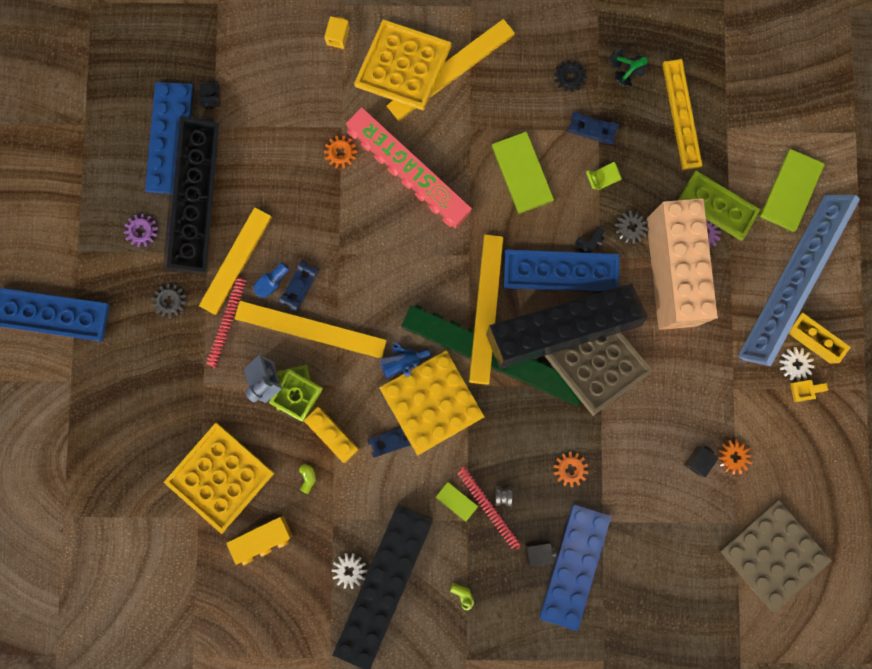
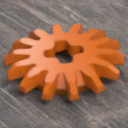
[324,136,357,168]
[718,440,753,474]
[554,452,588,487]

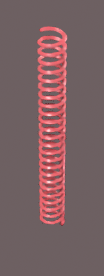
[206,277,247,368]
[458,466,521,549]

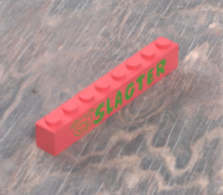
[346,107,472,229]

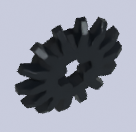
[554,60,587,92]

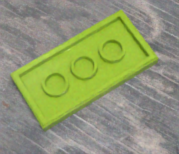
[491,131,554,214]
[759,149,825,232]
[677,171,760,241]

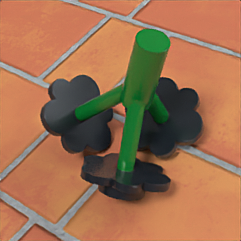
[610,47,647,88]

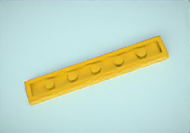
[662,59,702,170]
[199,207,272,316]

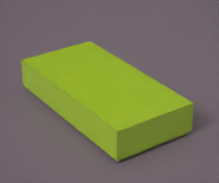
[436,482,478,522]

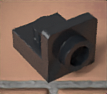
[198,82,221,109]

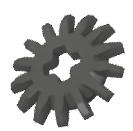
[615,210,649,244]
[152,284,186,318]

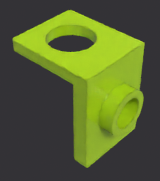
[586,162,622,190]

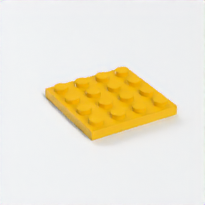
[354,20,451,111]
[379,351,484,456]
[164,423,275,534]

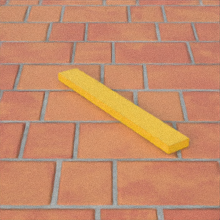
[386,19,515,122]
[469,234,503,385]
[235,301,387,358]

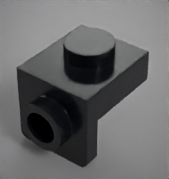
[574,227,605,253]

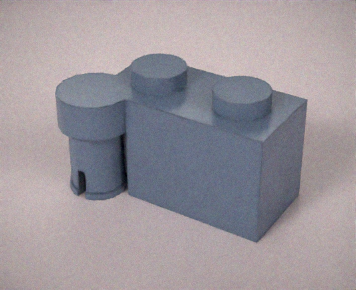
[244,354,282,403]

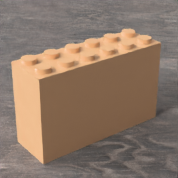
[646,198,718,330]

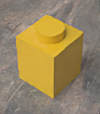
[324,16,350,49]

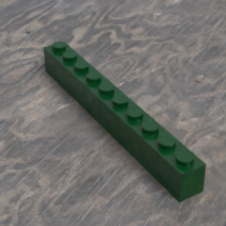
[401,305,581,406]

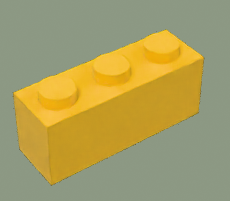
[788,312,851,364]
[304,407,360,463]
[226,515,293,566]

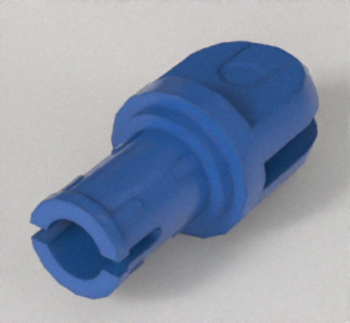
[254,262,290,297]

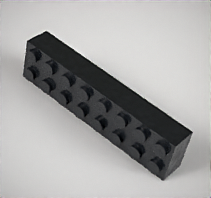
[163,115,219,275]
[486,283,648,369]
[332,503,433,669]

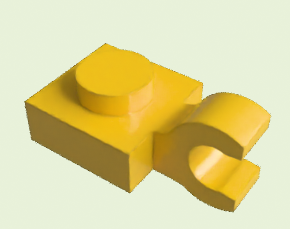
[790,380,829,402]

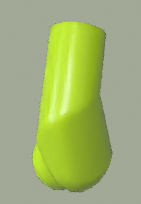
[299,464,316,494]
[450,582,474,610]

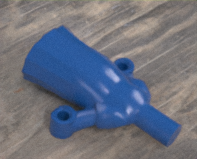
[379,343,431,379]

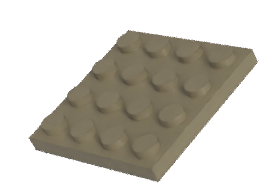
[545,333,653,416]
[719,500,832,613]

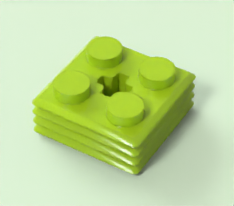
[269,369,323,421]

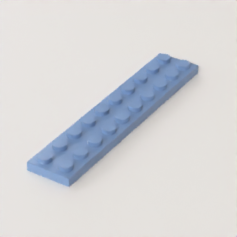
[738,195,860,366]

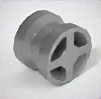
[495,486,513,506]

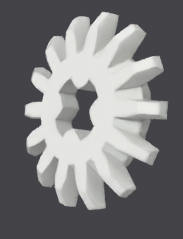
[779,347,814,382]
[332,553,367,589]

